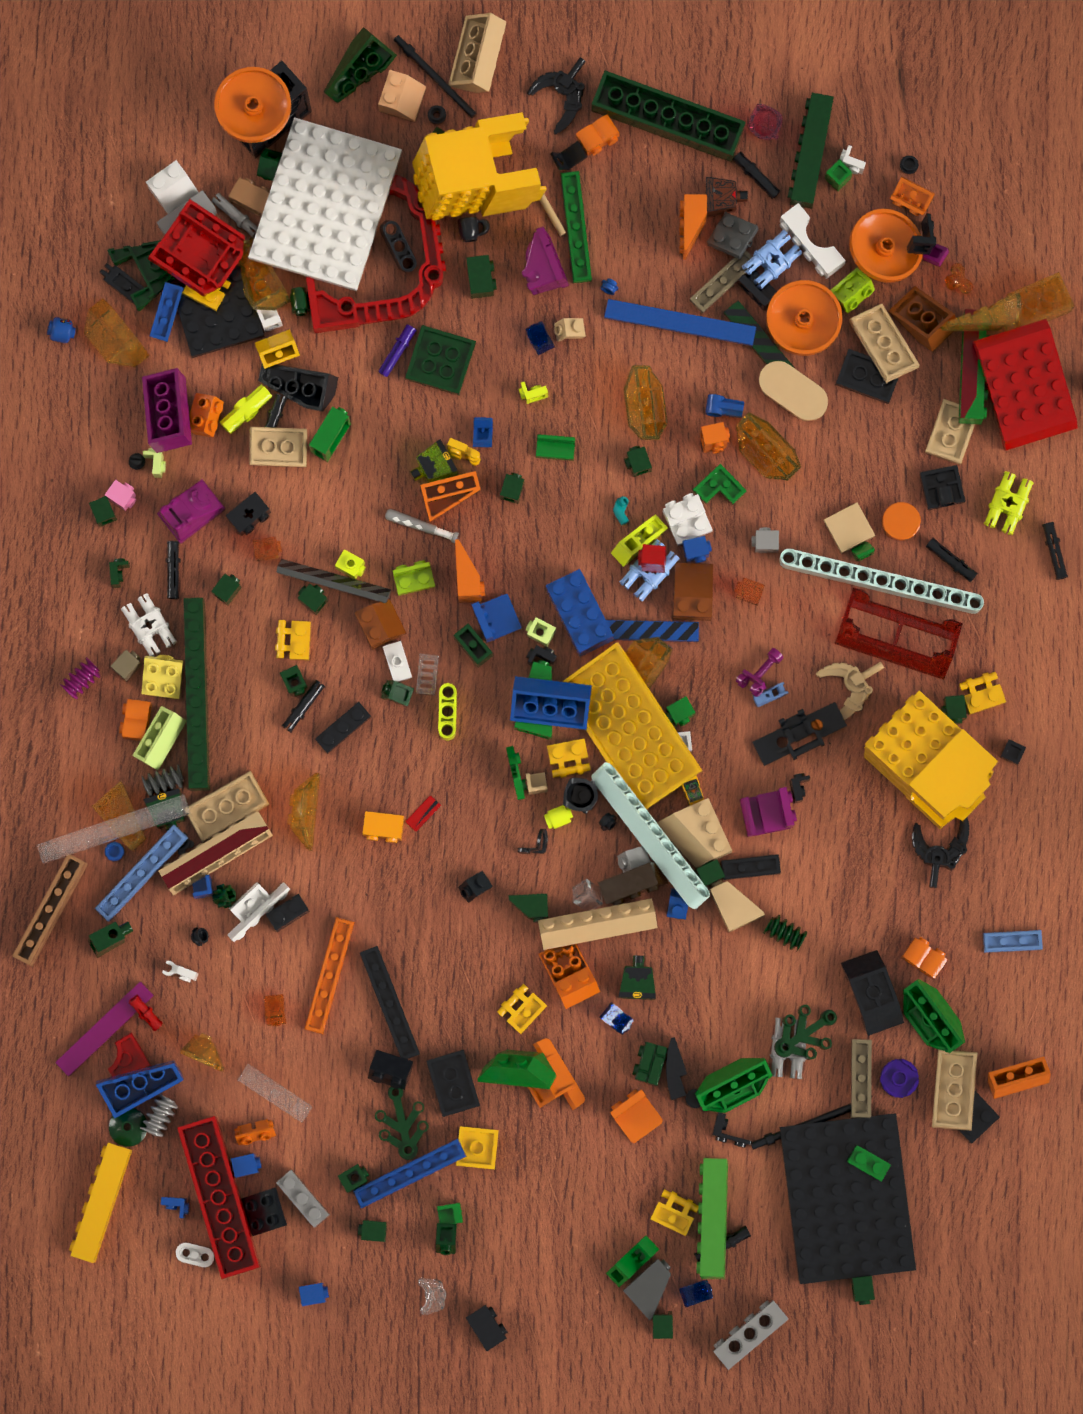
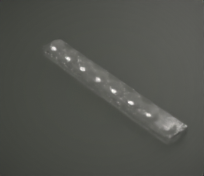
[37,794,191,864]

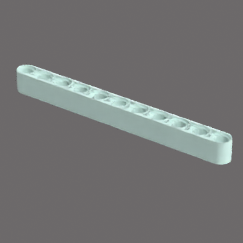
[779,549,984,614]

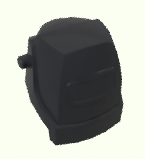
[563,778,598,814]

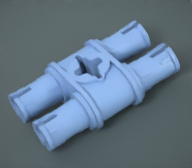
[742,230,802,290]
[619,539,680,602]

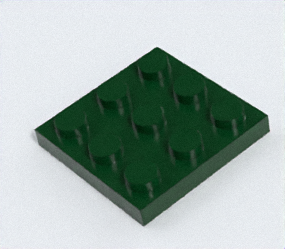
[405,325,476,396]

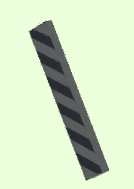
[276,559,391,603]

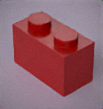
[638,544,667,573]

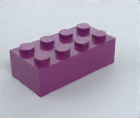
[142,368,192,453]

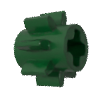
[212,884,236,908]

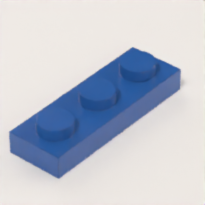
[150,281,184,342]

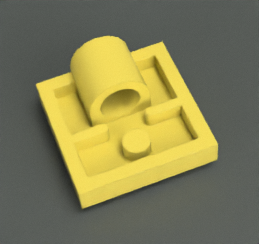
[141,655,184,699]

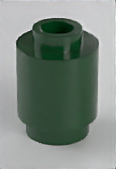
[290,287,311,316]

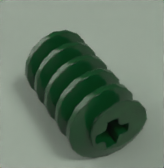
[763,915,807,952]

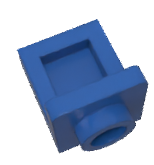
[473,417,493,447]
[667,888,688,920]

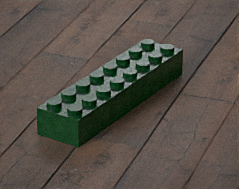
[591,71,746,162]

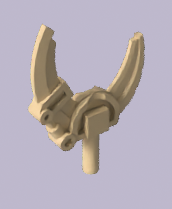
[816,662,884,720]

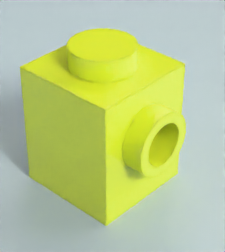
[335,549,366,579]

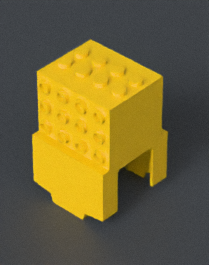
[412,112,547,220]
[864,690,998,829]

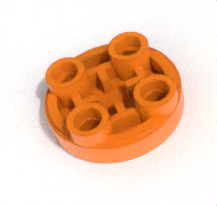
[882,502,921,541]

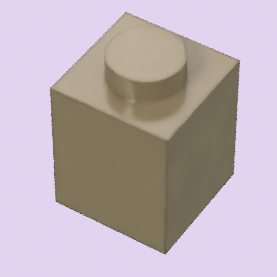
[110,650,142,682]

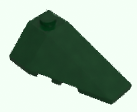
[324,27,397,103]

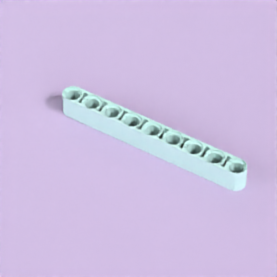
[591,762,710,909]

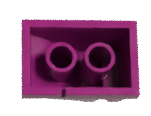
[522,227,569,295]
[157,479,226,544]

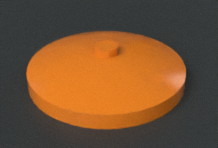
[214,67,291,143]
[849,209,923,283]
[766,280,842,356]

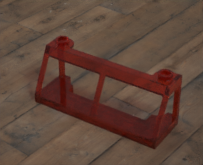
[835,587,963,680]

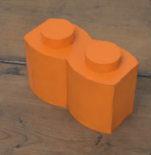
[576,114,620,156]
[119,699,152,741]
[901,937,948,979]

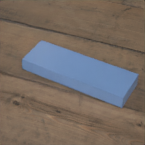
[983,930,1043,953]

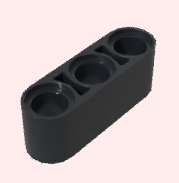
[380,220,417,272]

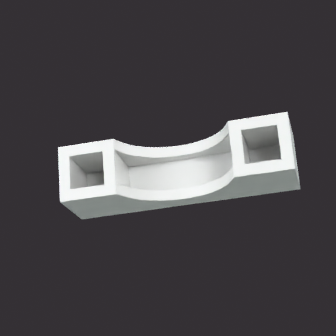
[779,203,846,279]

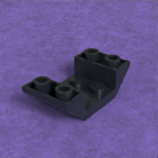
[841,950,904,1036]

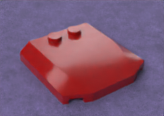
[148,199,245,297]

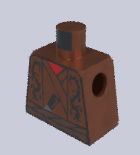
[705,177,748,217]

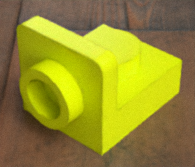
[518,382,548,404]

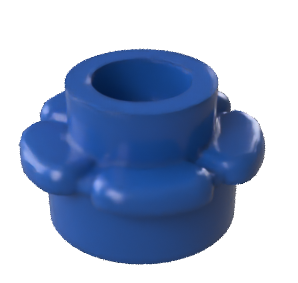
[601,278,619,295]

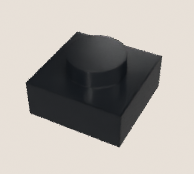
[1000,739,1026,765]

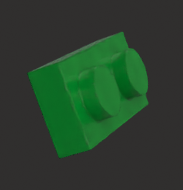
[847,1145,891,1182]

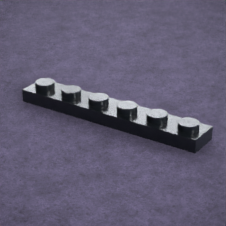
[360,946,420,1059]

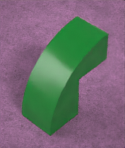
[606,1235,659,1287]

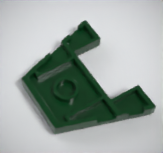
[107,240,175,312]

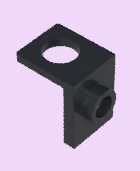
[550,141,588,170]

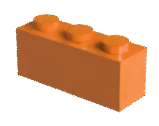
[987,1057,1051,1099]

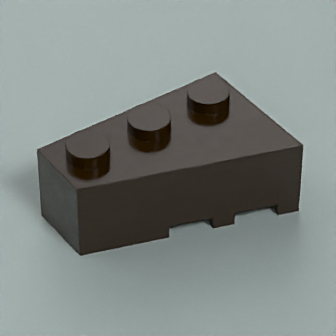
[598,862,668,906]

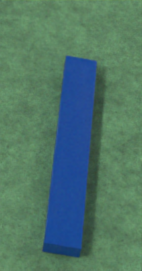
[604,299,756,346]

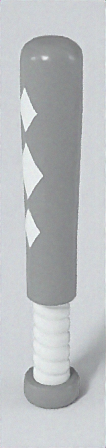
[385,509,459,543]

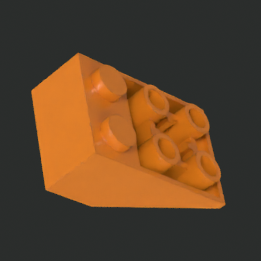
[679,194,707,260]
[538,944,600,1009]

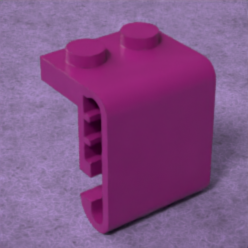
[740,787,797,837]

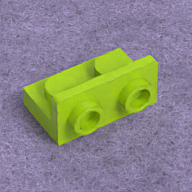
[831,268,875,314]
[393,560,435,596]

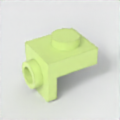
[143,448,166,478]

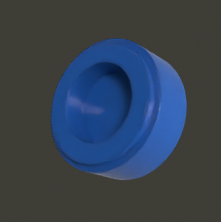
[105,842,125,862]

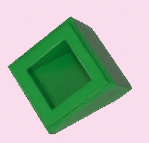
[851,542,875,562]

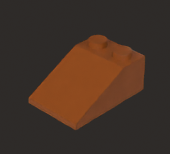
[889,286,959,352]
[673,562,713,621]

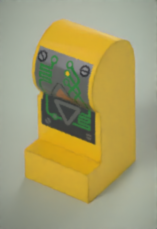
[682,775,704,806]

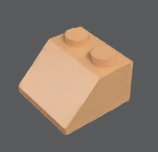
[378,70,426,122]

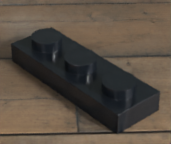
[315,702,371,754]

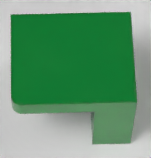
[825,159,853,192]
[437,1203,463,1224]

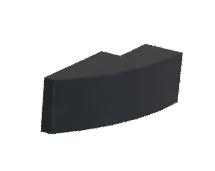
[666,1037,687,1101]

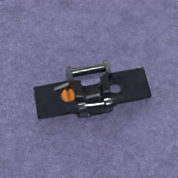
[752,702,847,766]

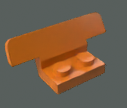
[528,1038,585,1110]

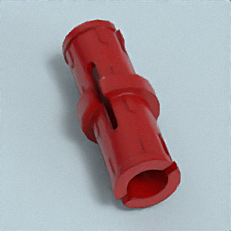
[128,994,163,1031]

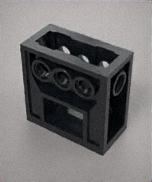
[240,60,312,159]

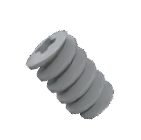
[140,1094,178,1137]

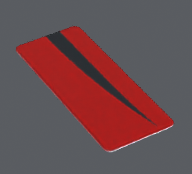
[406,796,441,832]

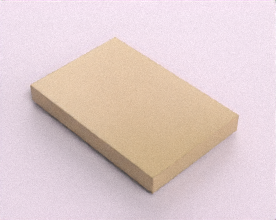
[925,399,975,465]
[249,427,307,467]

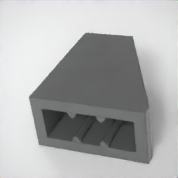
[623,1259,671,1320]

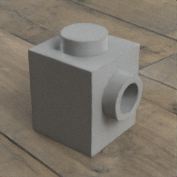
[751,527,779,553]
[617,846,650,873]

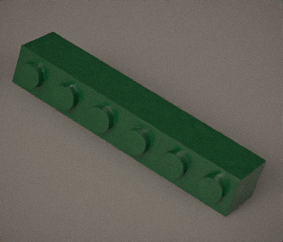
[787,92,834,209]

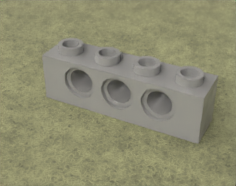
[713,1300,789,1370]

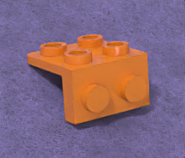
[610,1089,663,1143]

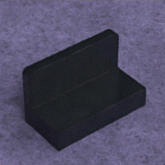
[738,270,777,311]

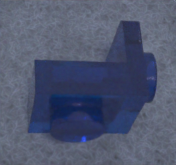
[525,321,555,355]
[599,1002,634,1035]
[679,1279,713,1308]

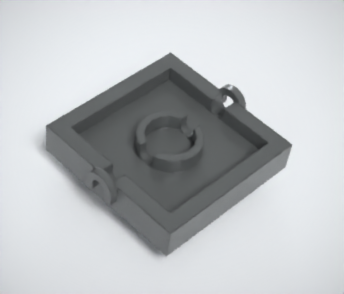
[707,212,759,259]

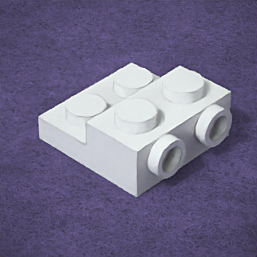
[663,493,713,546]

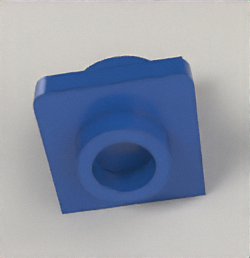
[161,1197,190,1218]

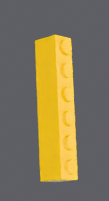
[69,1143,132,1263]

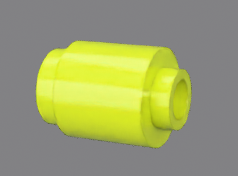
[544,805,573,829]

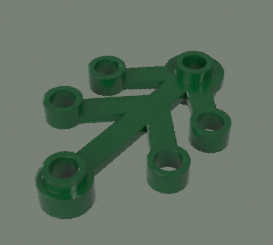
[774,1005,837,1060]
[375,1087,429,1160]

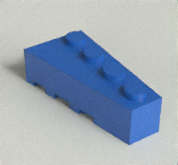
[96,1060,184,1118]

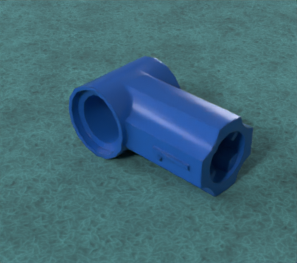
[705,394,744,418]

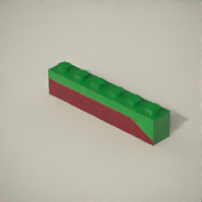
[958,309,991,425]

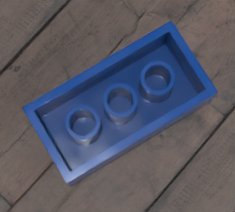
[546,569,614,657]

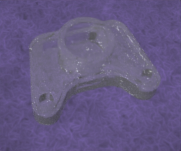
[418,1278,446,1315]

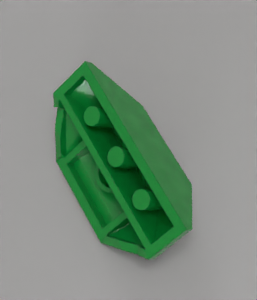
[903,979,965,1053]
[477,1049,556,1089]
[695,1058,772,1113]

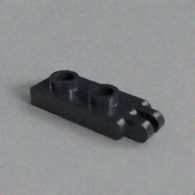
[100,263,144,305]

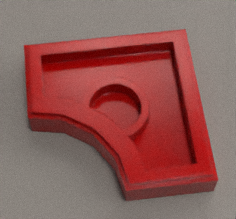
[108,1032,151,1077]

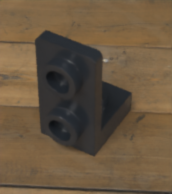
[907,213,936,255]
[712,1112,751,1148]

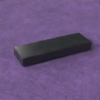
[721,854,781,880]

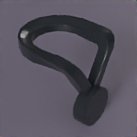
[518,829,548,854]

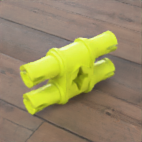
[984,471,1034,535]

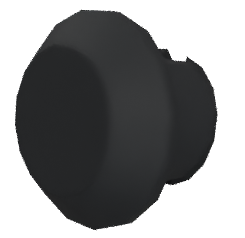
[128,453,145,470]

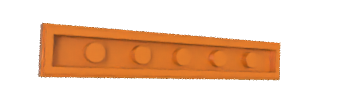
[304,917,355,1034]

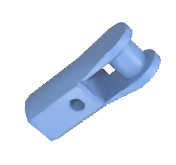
[752,682,789,708]

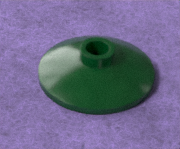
[109,1108,147,1147]

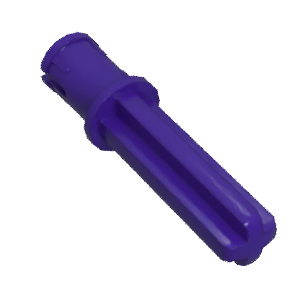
[378,324,417,377]

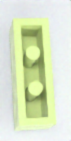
[132,706,187,770]

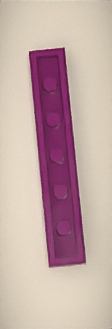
[55,982,154,1077]

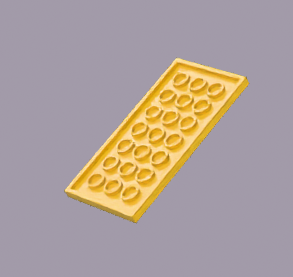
[562,642,702,809]

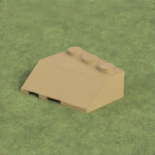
[657,798,732,869]

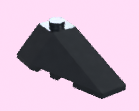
[258,364,339,411]

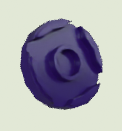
[880,1059,919,1098]

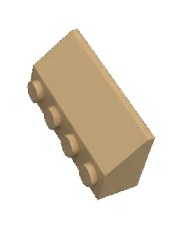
[448,13,506,93]

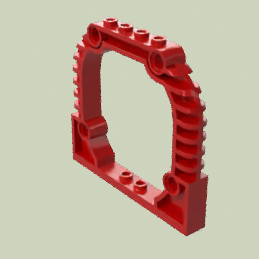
[306,174,446,333]

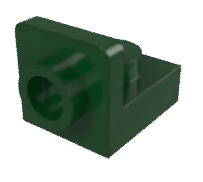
[109,558,130,588]
[381,680,414,706]
[436,1223,457,1255]

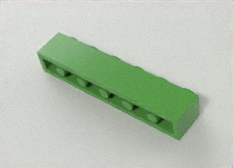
[697,1158,728,1279]

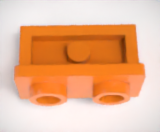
[890,177,935,216]

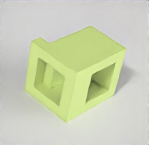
[525,618,556,647]

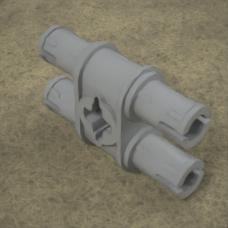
[769,1018,807,1079]

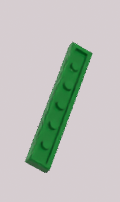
[560,171,592,283]

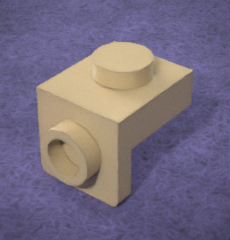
[554,318,586,341]

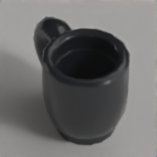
[457,217,490,242]

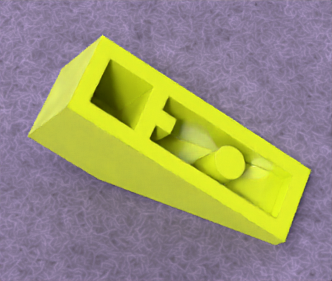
[611,514,668,567]

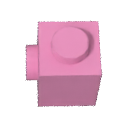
[105,480,136,511]

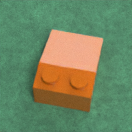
[455,539,485,603]

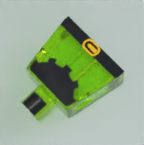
[410,439,458,483]

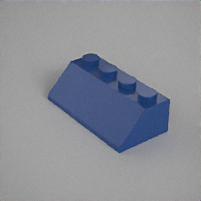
[510,676,592,730]

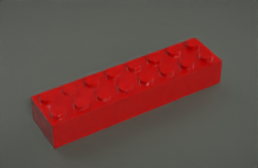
[177,1116,261,1279]

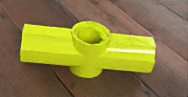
[220,384,273,435]

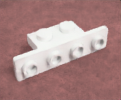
[228,882,290,942]

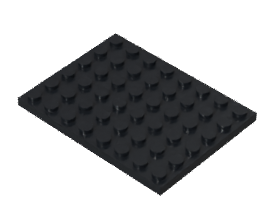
[779,1113,916,1284]

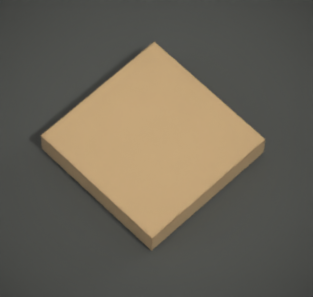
[823,502,875,554]

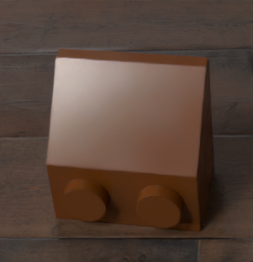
[355,599,407,650]

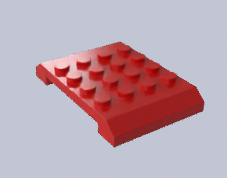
[973,319,1078,451]

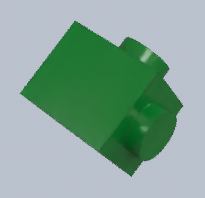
[665,696,696,727]

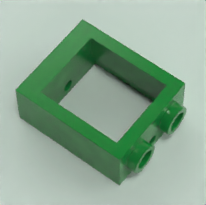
[309,406,351,463]

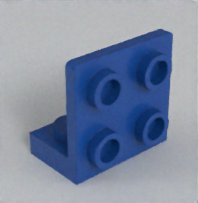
[472,594,521,643]

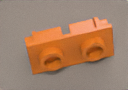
[234,1119,276,1145]

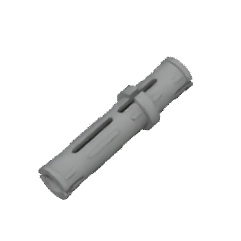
[212,193,258,238]

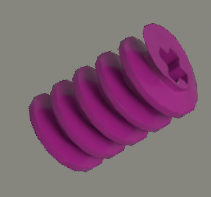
[60,657,100,699]

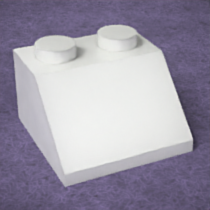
[146,160,199,214]

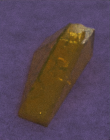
[239,238,290,310]
[940,293,1021,331]

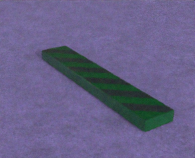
[723,300,794,368]

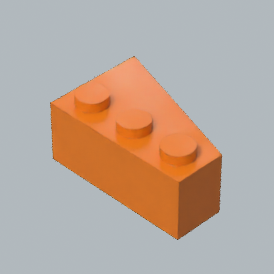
[420,471,481,523]

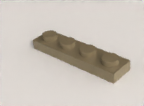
[689,251,752,314]
[851,1039,872,1118]

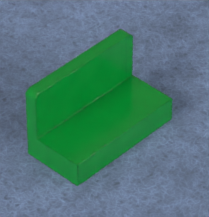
[536,434,575,461]

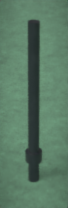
[394,35,477,118]
[751,1103,851,1150]

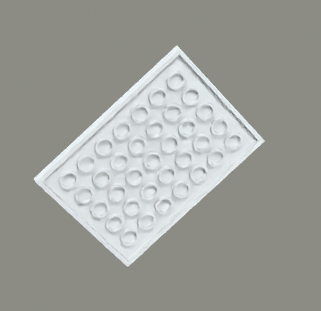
[248,117,402,291]

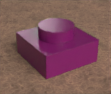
[922,244,949,267]

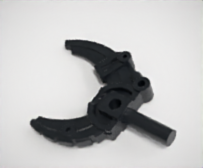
[527,57,586,135]
[912,817,970,888]

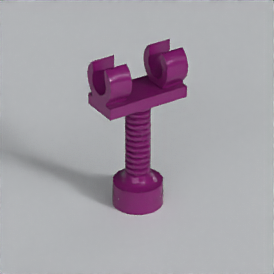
[736,648,784,697]

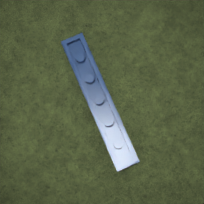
[95,825,188,922]

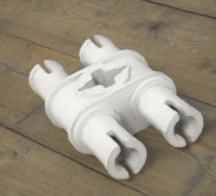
[121,593,177,657]

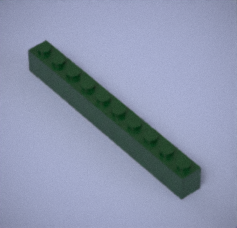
[184,598,210,791]

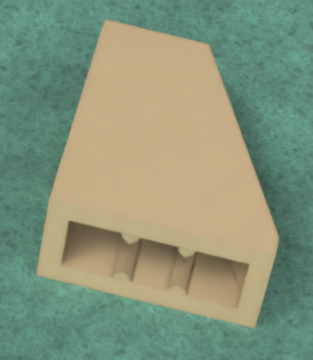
[709,880,765,932]

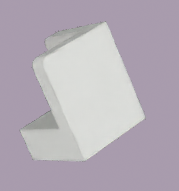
[256,305,283,333]

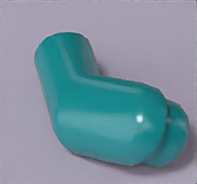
[613,496,629,526]

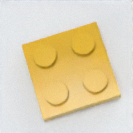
[456,1126,499,1170]

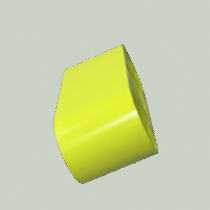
[438,683,457,741]

